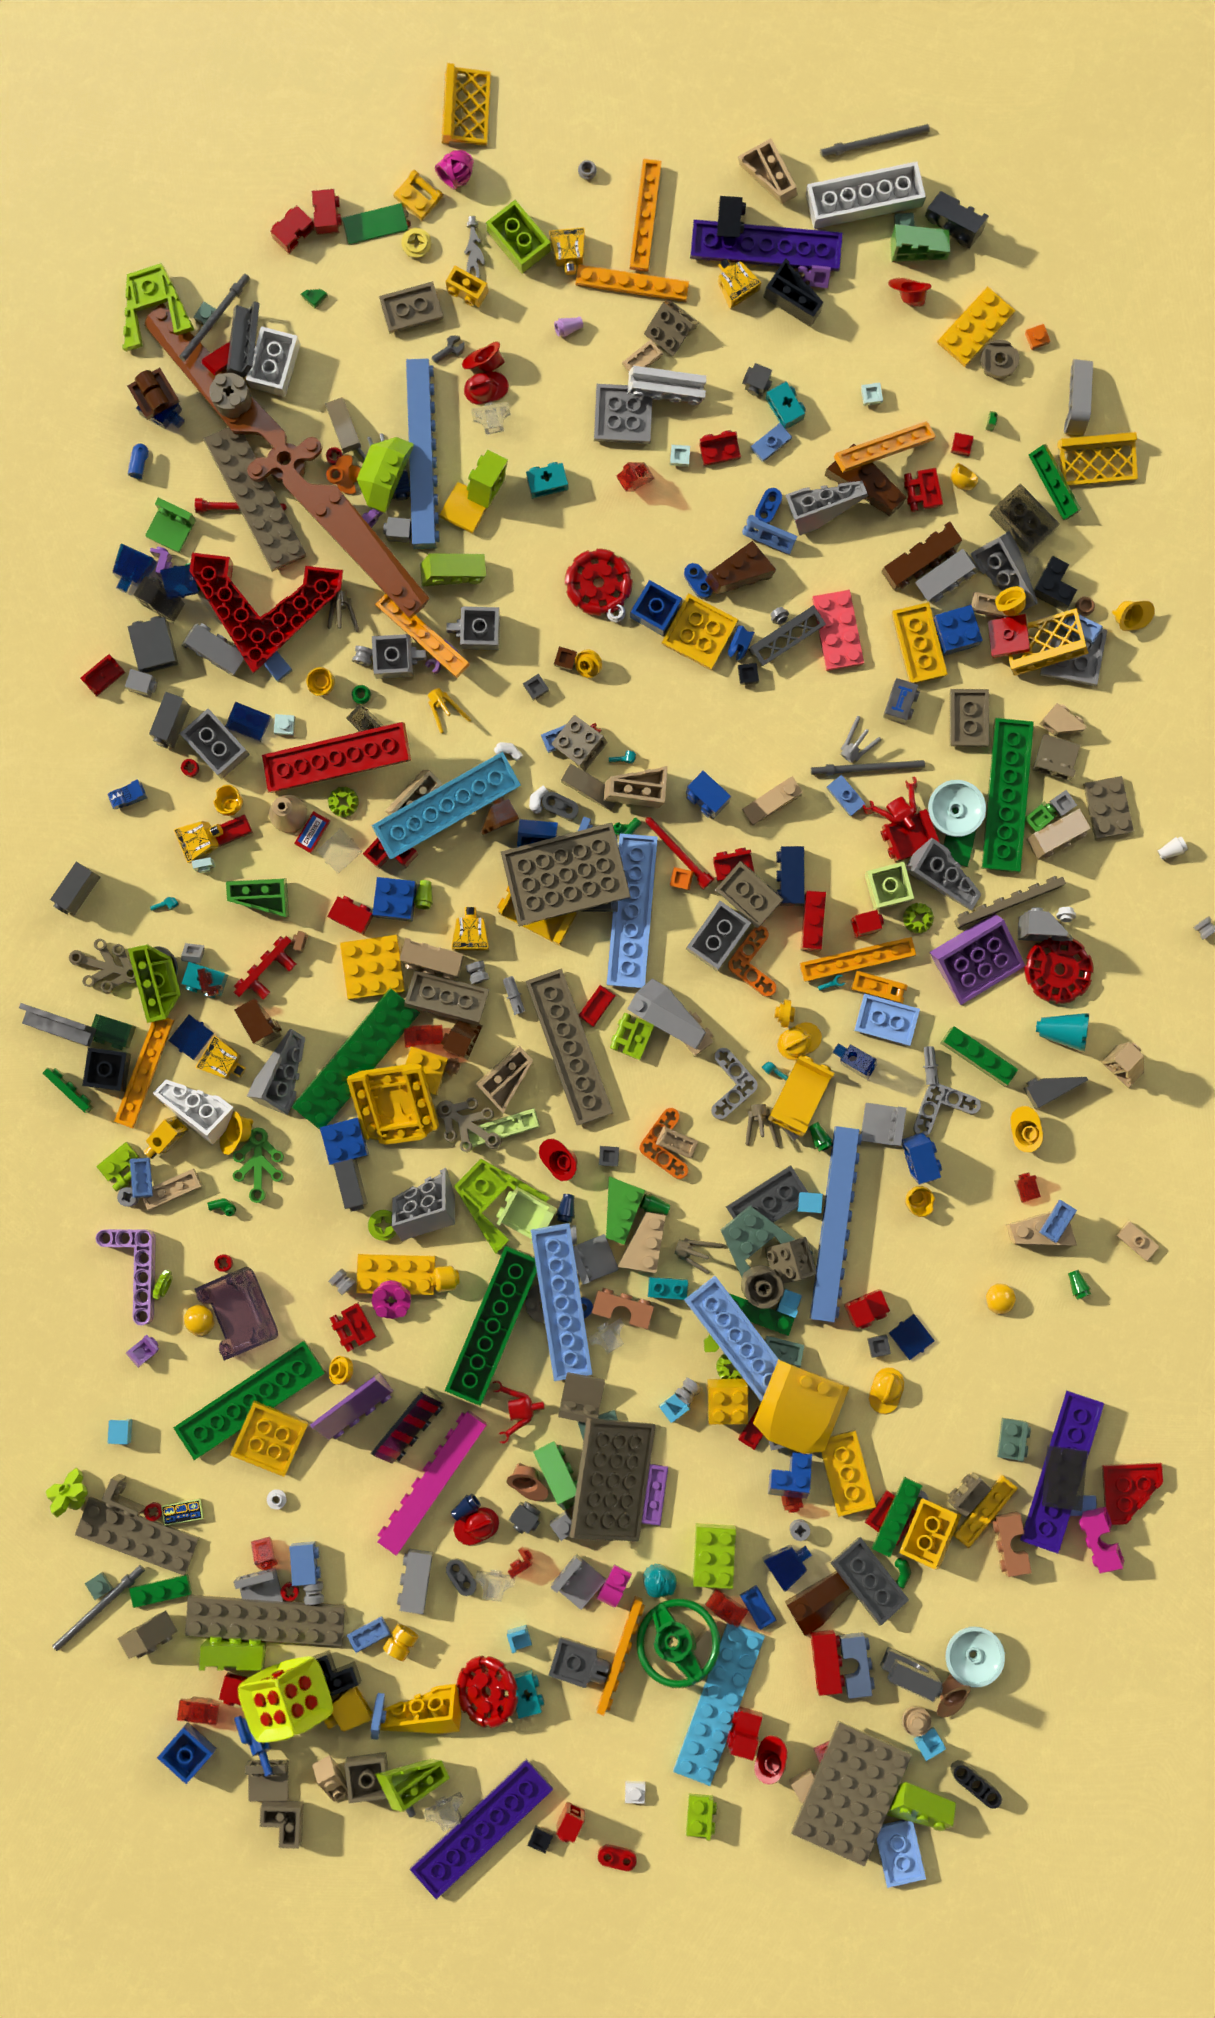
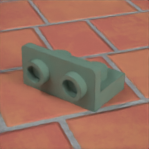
[765,1336,804,1368]
[997,1418,1031,1462]

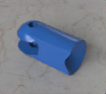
[128,443,149,479]
[728,625,755,661]

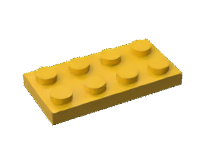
[937,286,1015,367]
[891,602,948,684]
[356,1254,435,1295]
[821,1430,876,1517]

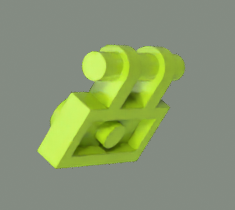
[610,1013,654,1060]
[96,1142,140,1192]

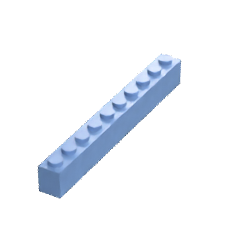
[406,358,440,549]
[810,1126,862,1322]

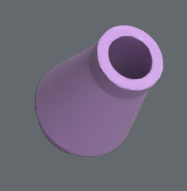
[554,317,583,337]

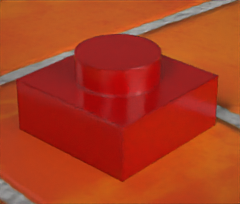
[951,432,974,456]

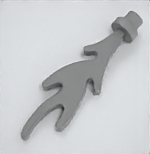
[464,216,485,279]

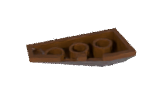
[481,797,519,835]
[785,1571,852,1636]

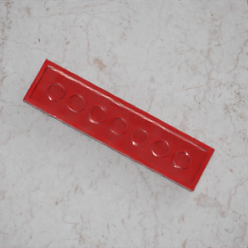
[262,722,411,793]

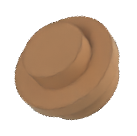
[1075,597,1095,616]
[445,1058,461,1076]

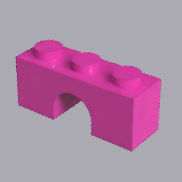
[1079,1506,1124,1573]

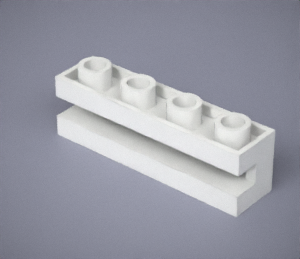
[628,365,706,405]

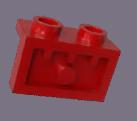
[699,430,741,466]
[713,847,755,882]

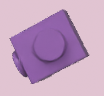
[150,547,172,579]
[126,1335,159,1368]

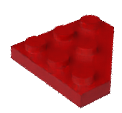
[1102,1462,1163,1525]

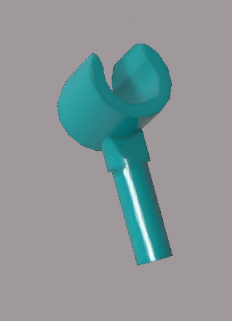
[609,751,636,763]
[150,897,178,911]
[818,975,846,991]
[762,1062,788,1081]

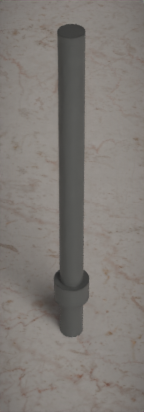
[820,124,930,157]
[179,274,250,361]
[811,760,925,776]
[52,1565,145,1651]

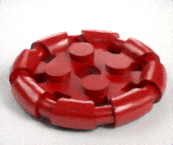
[565,549,633,616]
[1024,938,1094,1004]
[457,1656,518,1728]

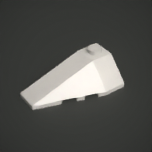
[153,1080,234,1145]

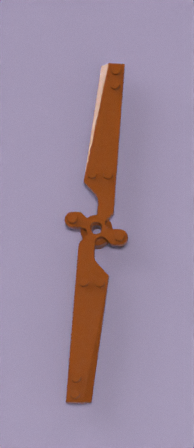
[144,303,429,619]

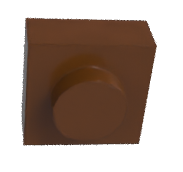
[554,646,577,671]

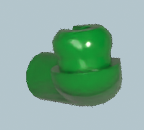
[613,817,642,836]
[208,1198,236,1217]
[895,1558,911,1589]

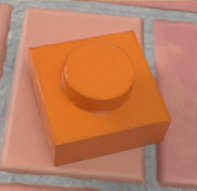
[1025,324,1050,350]
[670,867,694,890]

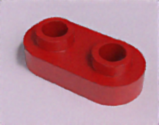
[598,1844,637,1871]

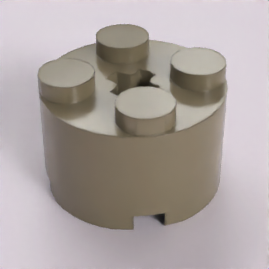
[209,373,252,418]
[741,1265,784,1309]

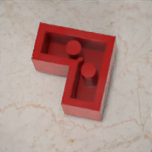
[363,837,419,869]
[844,1289,890,1329]
[726,1706,763,1761]

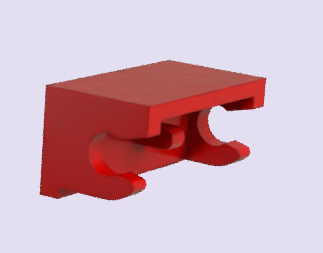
[80,654,126,697]

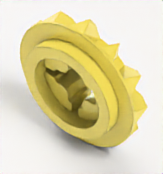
[401,228,431,258]

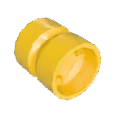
[383,1623,419,1661]

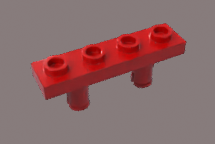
[234,936,297,1000]

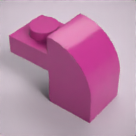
[597,1564,632,1608]

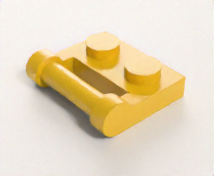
[393,170,443,220]

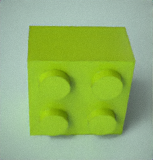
[467,450,508,509]

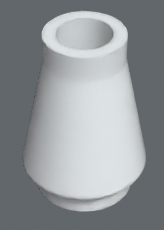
[1157,837,1188,860]

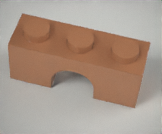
[592,1288,654,1329]
[992,1512,1031,1577]

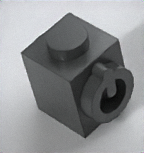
[742,363,772,396]
[509,1501,541,1534]

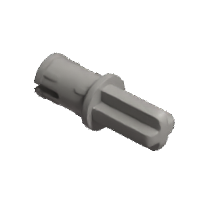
[503,976,525,1015]
[923,1046,939,1085]

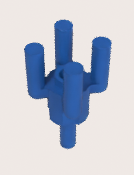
[234,1716,273,1777]

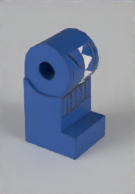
[107,779,147,809]

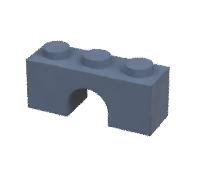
[839,1632,875,1699]

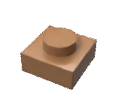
[291,931,308,953]

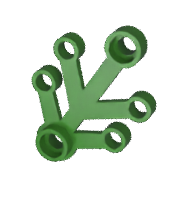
[233,1128,284,1203]

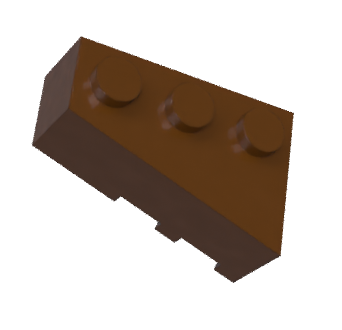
[705,541,776,595]
[234,998,282,1047]
[441,1020,483,1061]

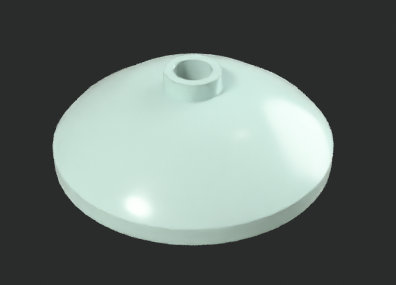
[928,780,986,837]
[945,1626,1005,1688]

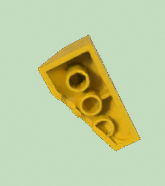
[380,1684,461,1734]

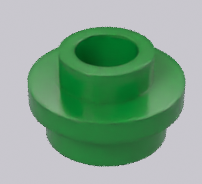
[352,685,371,704]

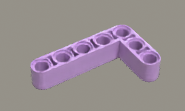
[96,1229,156,1326]

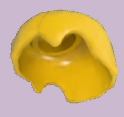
[951,463,978,491]
[306,667,335,696]
[213,785,243,816]
[905,1186,935,1217]
[986,1284,1016,1315]
[184,1305,214,1336]

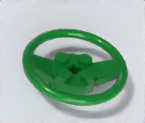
[636,1599,720,1688]

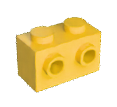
[445,265,488,307]

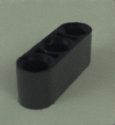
[950,1760,1002,1809]

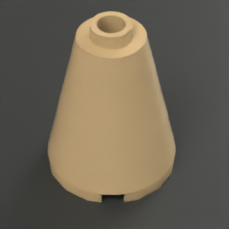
[269,795,307,833]

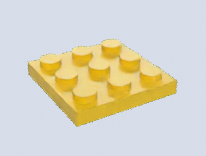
[661,593,738,670]
[340,935,405,1000]
[230,1401,308,1477]

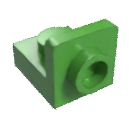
[1025,801,1057,832]

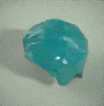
[643,1563,677,1598]

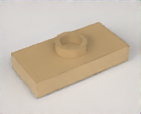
[622,339,663,372]
[972,592,1008,618]
[656,1126,699,1159]
[1116,1221,1159,1261]

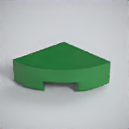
[301,289,328,309]
[985,411,998,431]

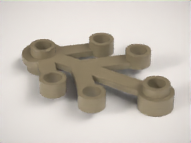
[69,939,136,993]
[436,1098,502,1152]

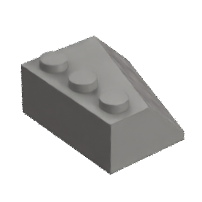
[1018,908,1074,943]
[392,1168,455,1241]

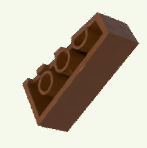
[824,444,906,516]
[882,521,962,590]

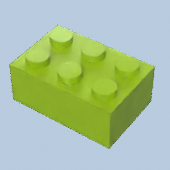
[486,200,551,274]
[693,1523,736,1589]

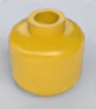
[430,1266,460,1292]

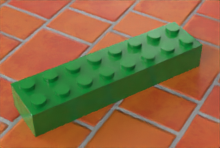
[444,1245,537,1406]

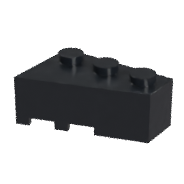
[925,191,989,249]
[763,258,824,327]

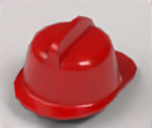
[888,278,932,306]
[462,341,505,372]
[464,371,509,404]
[539,1139,577,1181]
[454,1507,499,1545]
[754,1735,787,1785]

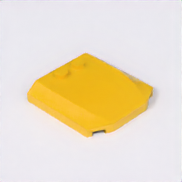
[347,1063,439,1145]
[753,1359,850,1454]

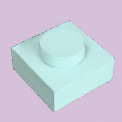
[861,383,883,406]
[670,445,690,467]
[274,714,295,735]
[192,857,215,873]

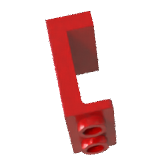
[880,809,940,863]

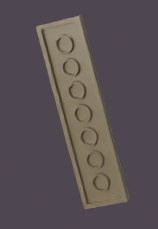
[204,427,306,572]
[526,968,613,1126]
[185,1595,345,1646]

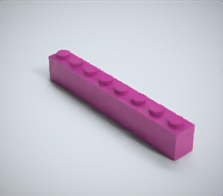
[377,1410,487,1556]

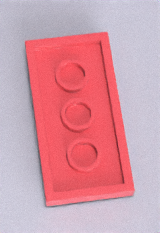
[812,590,864,671]

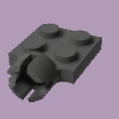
[549,1637,611,1688]

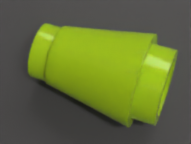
[414,880,433,909]

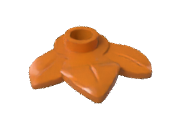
[326,455,361,494]

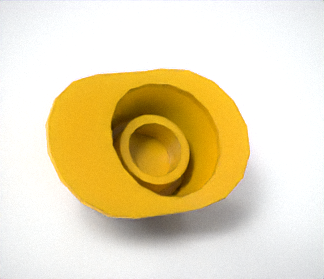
[995,586,1026,616]
[1112,601,1155,631]
[777,1022,822,1060]
[1010,1106,1043,1152]
[219,1111,253,1155]
[869,1367,904,1414]

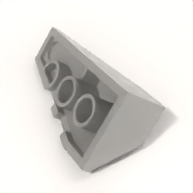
[786,481,868,535]
[906,838,981,911]

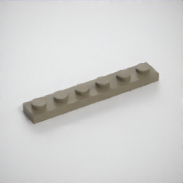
[954,876,1066,928]

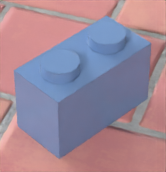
[289,1541,321,1586]

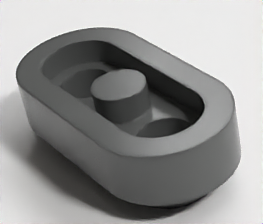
[542,792,579,820]
[446,1558,477,1596]

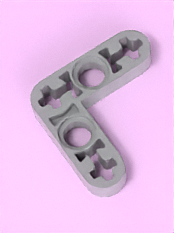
[711,1048,758,1119]
[913,1084,981,1136]

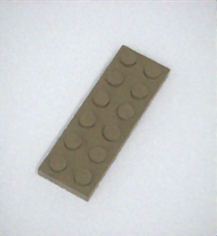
[75,1497,199,1576]

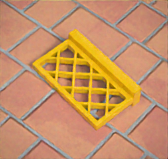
[441,63,491,146]
[1057,432,1138,486]
[1008,608,1089,676]

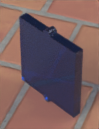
[160,565,199,599]
[168,1014,214,1060]
[889,1314,934,1360]

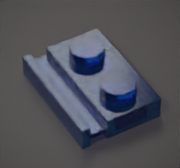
[225,701,271,742]

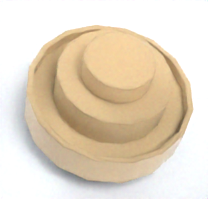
[902,1706,931,1737]

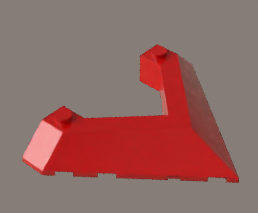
[190,552,343,674]

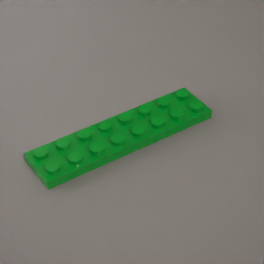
[981,718,1034,873]
[291,988,420,1129]
[173,1340,326,1460]

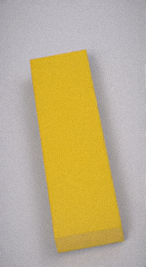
[953,1475,1018,1549]

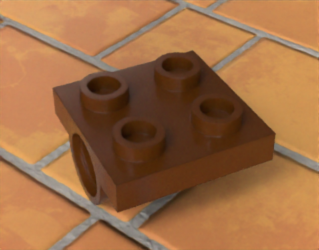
[127,367,180,420]

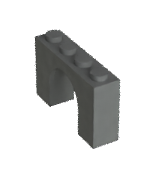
[880,1647,943,1702]

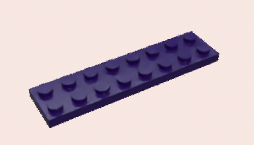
[690,220,843,272]
[1020,1390,1104,1554]
[410,1758,553,1899]

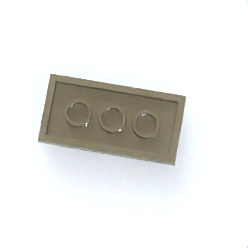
[404,970,489,1026]

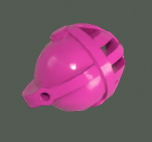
[435,150,474,189]

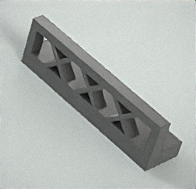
[227,301,260,378]
[748,605,826,667]
[19,1003,97,1047]

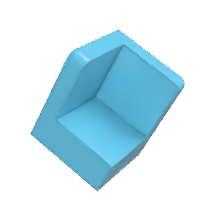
[797,1192,823,1213]
[776,1289,802,1318]
[659,1394,690,1423]
[108,1419,132,1444]
[507,1625,532,1654]
[914,1728,946,1761]

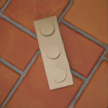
[143,1169,202,1210]

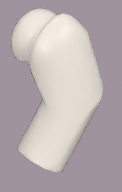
[494,742,523,762]
[529,786,548,814]

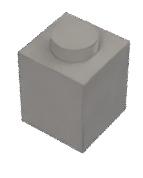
[383,517,412,543]
[125,669,157,697]
[550,1511,572,1541]

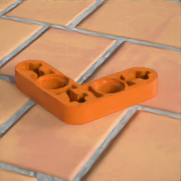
[728,926,776,997]
[640,1108,688,1179]

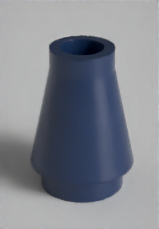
[556,1194,575,1223]
[451,1494,481,1521]

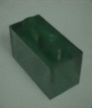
[91,1014,136,1050]

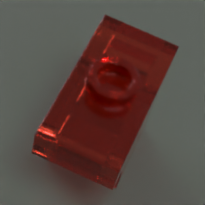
[616,462,654,492]
[404,1025,443,1048]
[705,1588,748,1628]
[177,1696,220,1725]

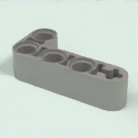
[1064,359,1093,436]

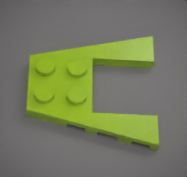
[122,263,194,352]
[454,1158,550,1254]

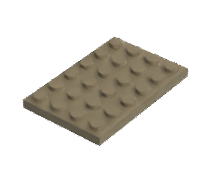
[501,822,631,927]
[570,1418,655,1541]
[791,1721,912,1867]

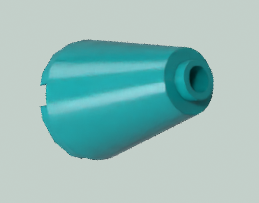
[1036,1013,1089,1052]

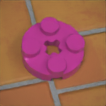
[372,1281,411,1319]

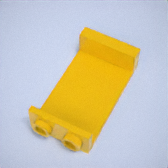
[497,885,577,946]
[768,1056,834,1137]

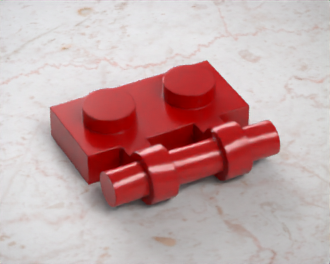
[904,468,943,512]
[329,1302,377,1352]

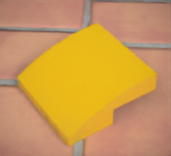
[439,482,487,534]

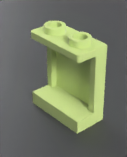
[496,1187,557,1244]

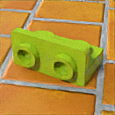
[686,1794,717,1841]

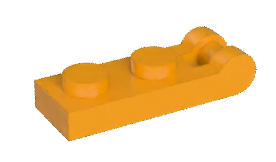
[851,971,908,1004]

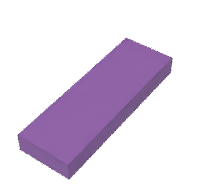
[641,1464,668,1526]

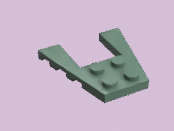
[720,1206,813,1290]

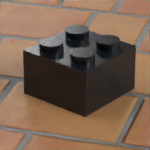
[82,1047,131,1092]

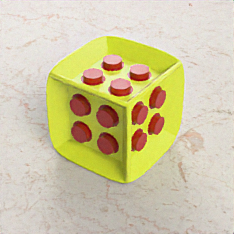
[238,1657,333,1743]

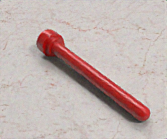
[195,498,287,513]
[645,817,714,889]

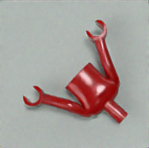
[863,777,917,830]
[492,1381,545,1443]

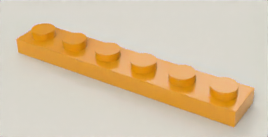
[630,159,662,272]
[576,265,689,302]
[834,421,936,472]
[375,594,470,678]
[799,937,916,982]
[114,1018,175,1128]
[597,1596,645,1716]

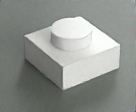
[625,1781,645,1804]

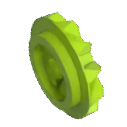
[328,787,359,817]
[903,902,934,933]
[368,1210,396,1241]
[153,1270,173,1300]
[716,1354,743,1379]

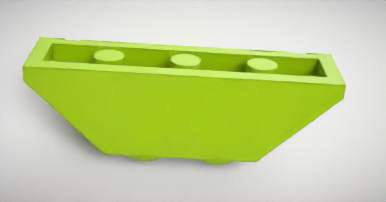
[357,437,414,514]
[128,944,181,1023]

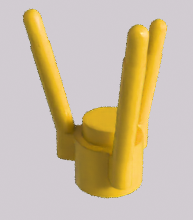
[428,688,471,733]

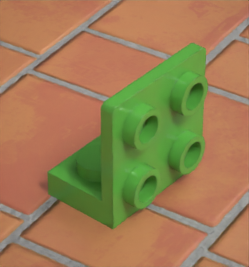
[145,497,196,553]

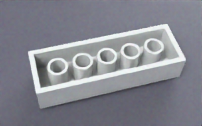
[806,162,926,229]

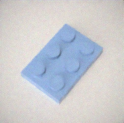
[854,994,920,1046]
[876,1820,926,1888]

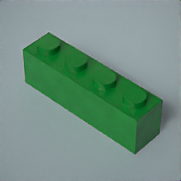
[940,1026,1019,1086]

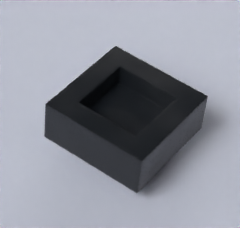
[737,663,759,685]
[527,1825,553,1854]

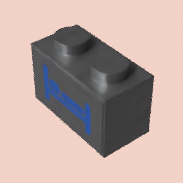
[883,678,920,724]

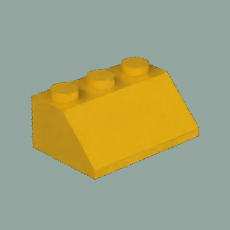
[899,1498,961,1570]

